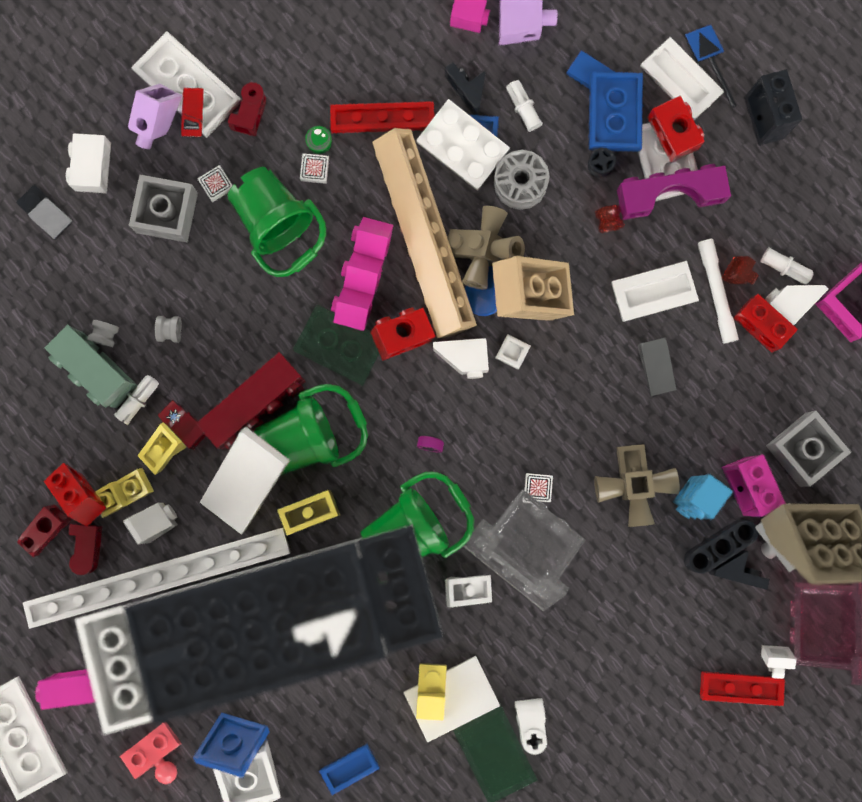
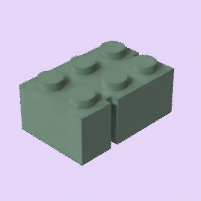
[45,325,138,408]

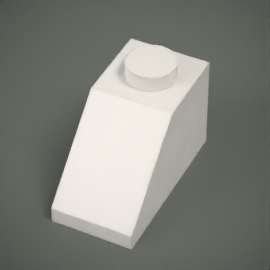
[765,285,828,325]
[433,338,489,379]
[123,503,177,544]

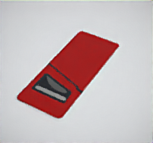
[181,88,204,137]

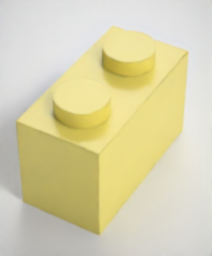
[278,490,340,535]

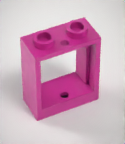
[815,262,862,342]
[722,455,785,517]
[35,669,96,710]

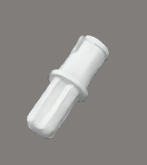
[506,80,543,132]
[760,247,813,284]
[114,375,159,425]

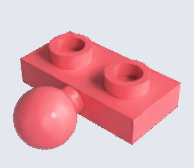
[120,722,182,784]

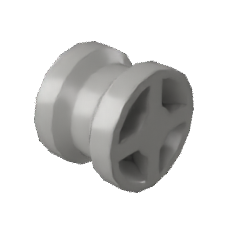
[155,316,182,343]
[87,320,119,348]

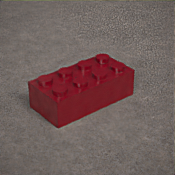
[196,352,306,451]

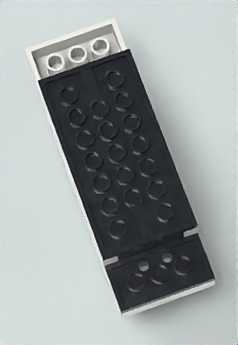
[75,524,444,734]

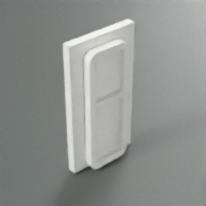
[640,37,724,120]
[611,261,699,322]

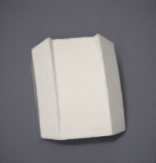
[213,739,281,802]

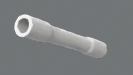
[698,239,739,344]

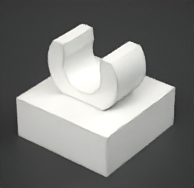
[761,645,796,679]

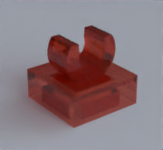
[722,256,759,285]

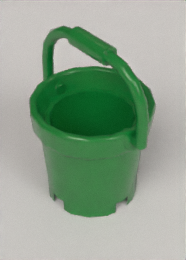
[228,167,326,277]
[254,384,368,475]
[361,472,474,558]

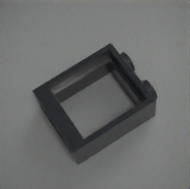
[744,69,803,146]

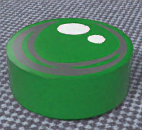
[306,126,332,154]

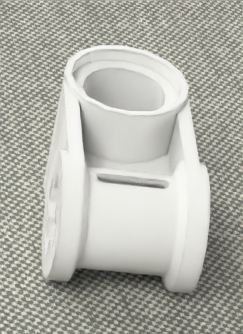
[515,698,547,755]

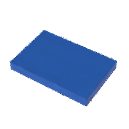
[589,72,643,152]

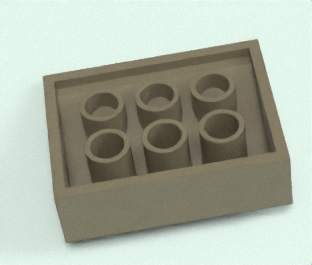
[760,504,862,585]

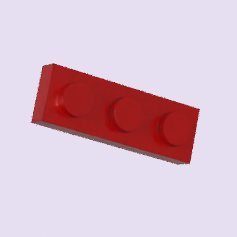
[700,671,785,706]

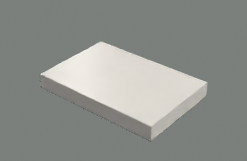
[638,123,698,201]
[404,656,500,742]

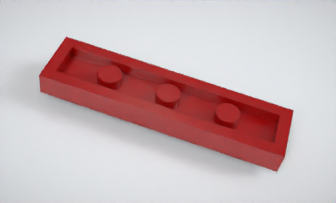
[330,101,434,133]

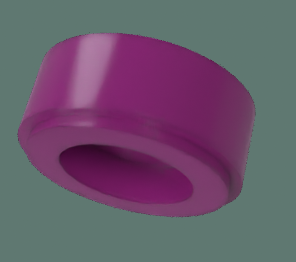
[417,436,444,453]

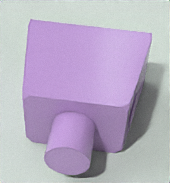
[499,0,557,45]
[128,84,182,149]

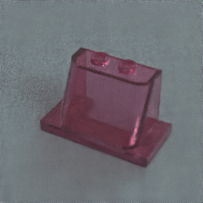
[790,582,862,685]

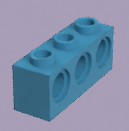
[673,475,733,520]

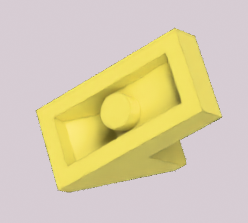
[138,422,186,475]
[416,663,447,720]

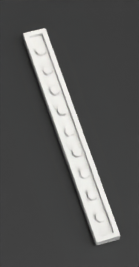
[23,528,291,629]

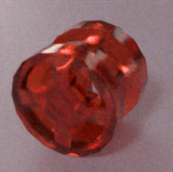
[594,205,625,233]

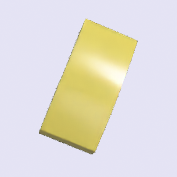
[95,468,154,518]

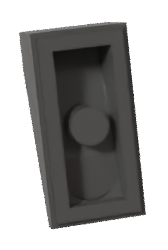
[637,338,676,396]

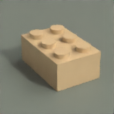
[492,256,574,320]

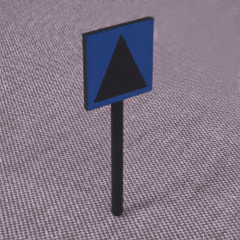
[684,25,736,108]

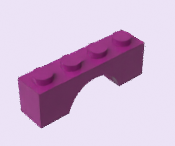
[617,164,731,220]

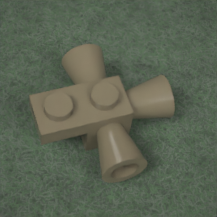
[448,206,525,290]
[594,444,680,527]

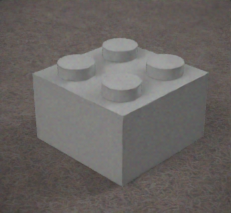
[129,175,198,243]
[766,410,851,487]

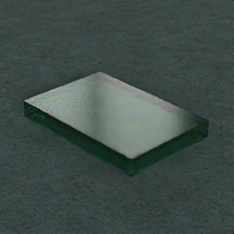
[293,304,379,386]
[453,705,538,802]

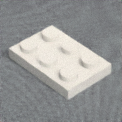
[416,99,510,191]

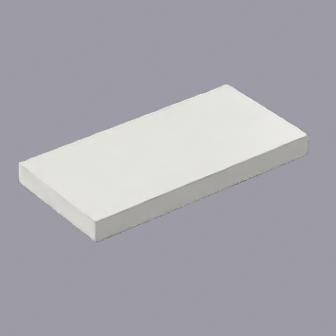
[131,32,242,138]
[200,427,290,535]
[0,676,68,801]

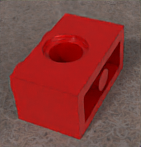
[647,95,705,163]
[370,307,436,361]

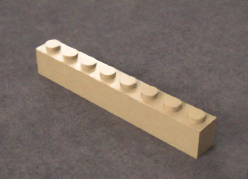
[372,128,477,338]

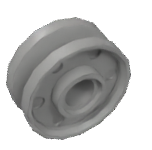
[494,150,550,210]

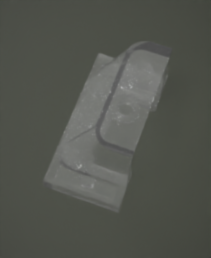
[463,489,585,611]

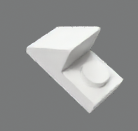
[445,575,492,607]
[294,609,356,656]

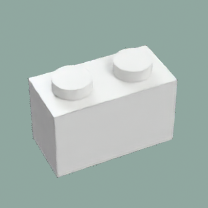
[66,134,111,193]

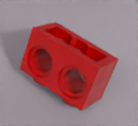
[733,294,798,353]
[44,463,107,527]

